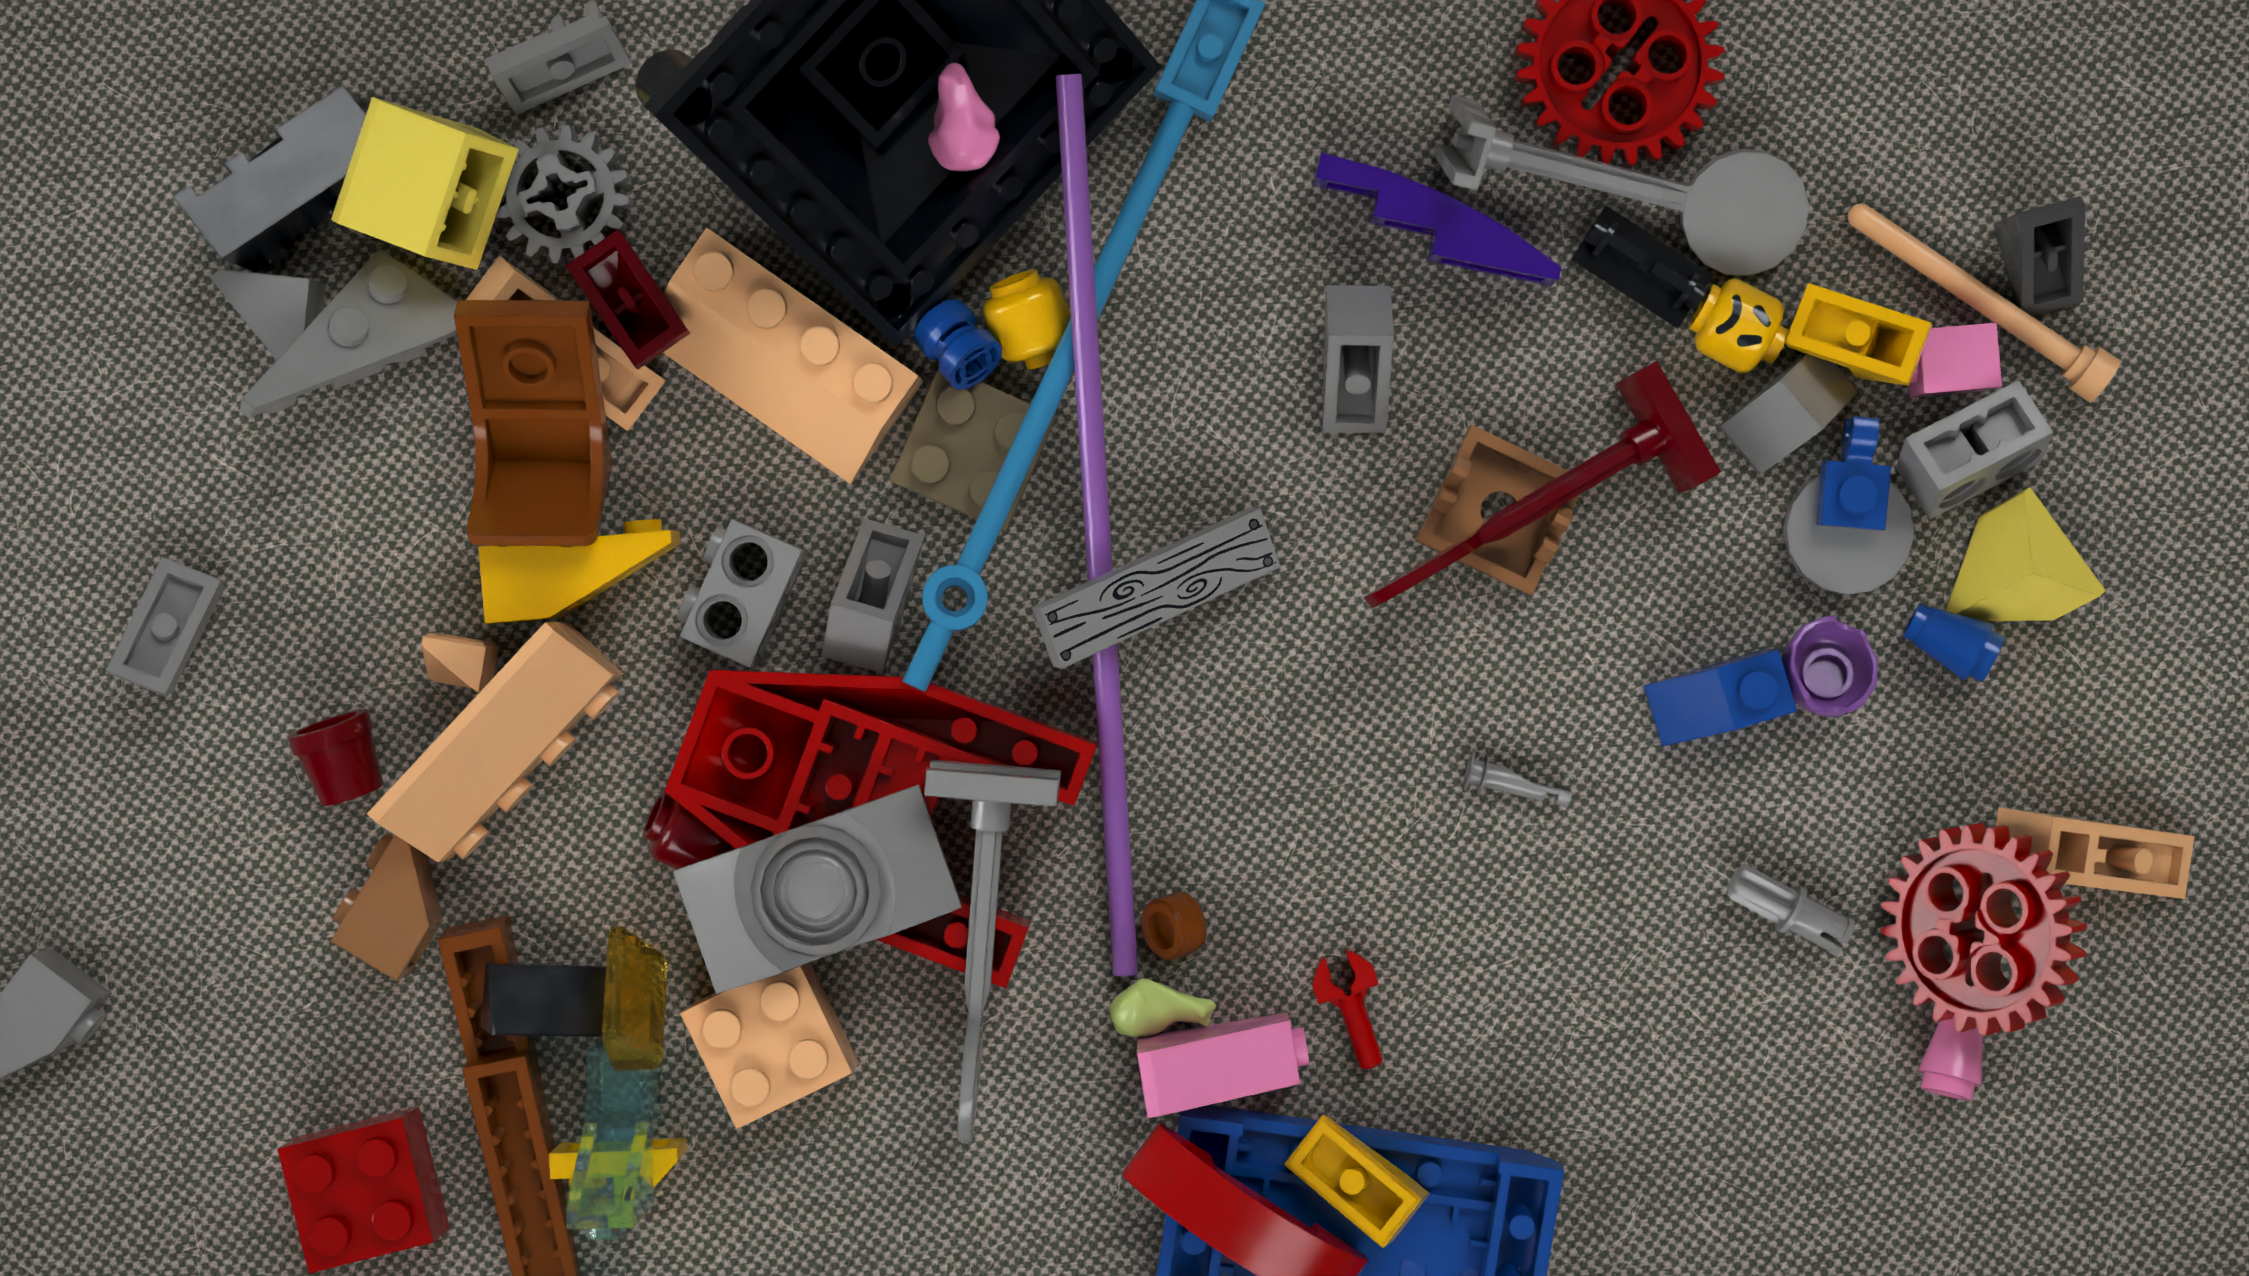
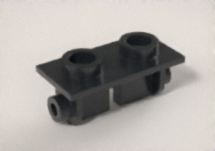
[1571,206,1713,329]

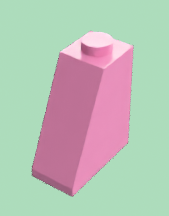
[1137,1013,1310,1118]

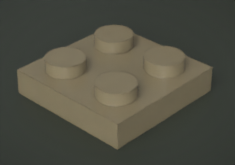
[889,367,1057,532]

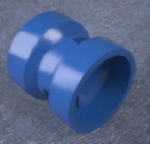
[913,299,1002,390]

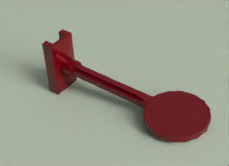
[1363,361,1721,609]

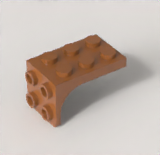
[454,300,612,547]

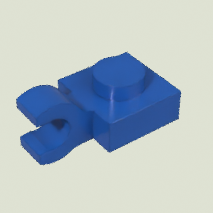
[1816,416,1891,531]

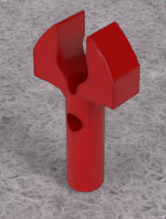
[1311,948,1383,1070]

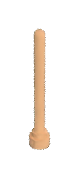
[1848,203,2121,403]

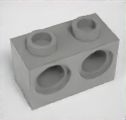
[1896,380,2054,520]
[677,519,809,668]

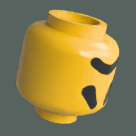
[1688,278,1789,374]

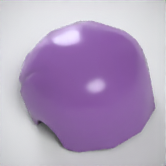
[1782,616,1878,718]

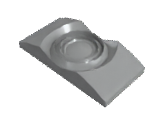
[673,784,962,994]

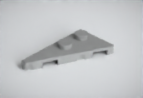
[240,249,458,419]

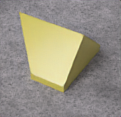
[1945,487,2106,622]

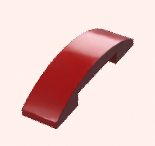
[1122,1122,1368,1276]

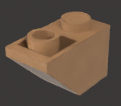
[331,833,443,981]

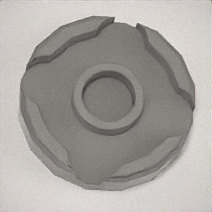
[1782,475,1914,595]

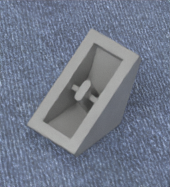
[209,269,326,360]
[1718,353,1858,475]

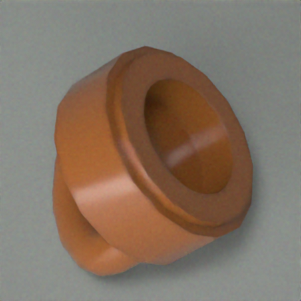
[1141,892,1207,960]

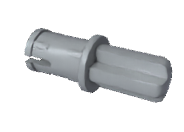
[1727,865,1855,956]

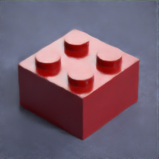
[277,1106,450,1274]

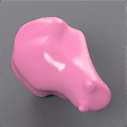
[928,63,1000,171]

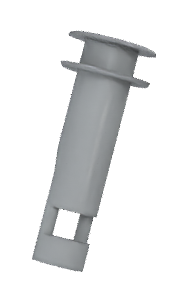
[1463,751,1572,807]

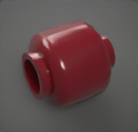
[642,791,735,870]

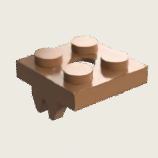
[1415,425,1580,595]

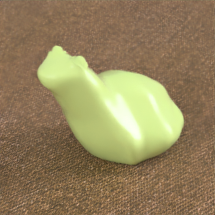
[1109,978,1216,1037]

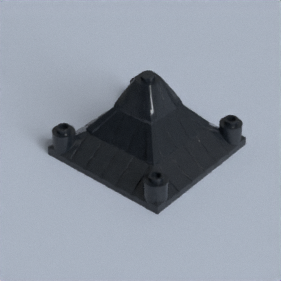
[635,0,1162,348]

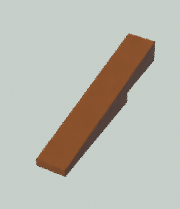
[438,915,581,1276]

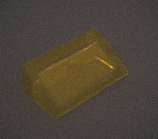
[602,926,668,1071]

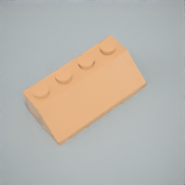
[663,227,924,485]
[367,622,624,863]

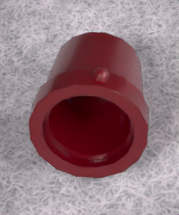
[287,709,384,806]

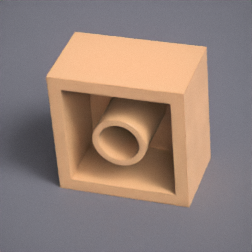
[680,962,859,1129]

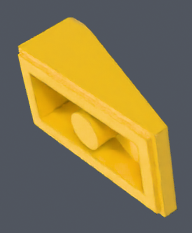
[1284,1114,1430,1248]

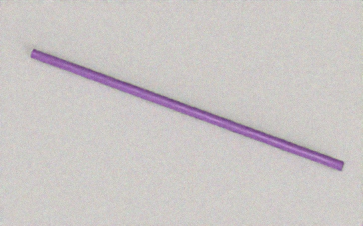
[1056,74,1138,976]

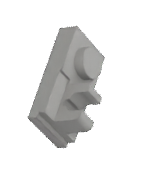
[486,1,631,115]
[106,557,225,697]

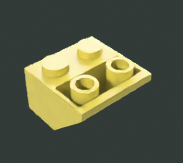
[331,97,519,270]

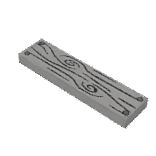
[1032,507,1281,669]

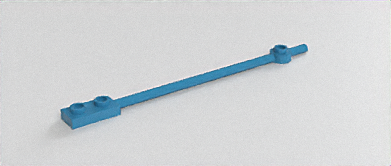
[902,0,1266,692]

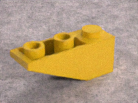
[478,519,681,624]

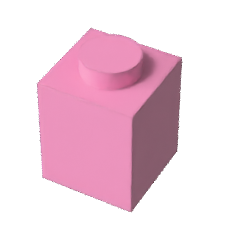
[1909,323,2002,398]

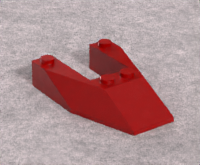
[664,670,1098,988]

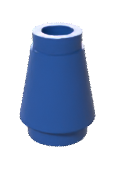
[1902,603,2005,682]

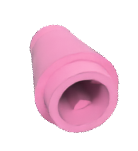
[1918,1017,1983,1101]

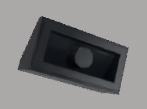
[481,963,617,1037]

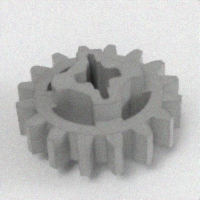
[495,125,634,267]

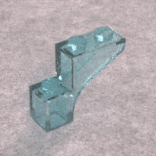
[566,1042,662,1240]

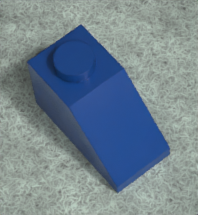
[1643,649,1797,746]

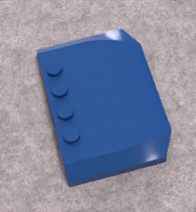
[1156,1105,1564,1276]

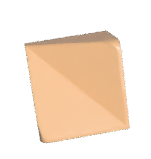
[421,633,499,693]

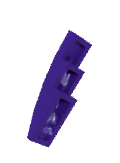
[1313,152,1561,286]

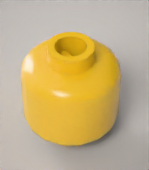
[982,269,1071,369]

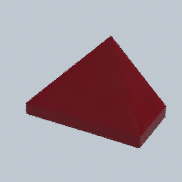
[566,229,690,370]

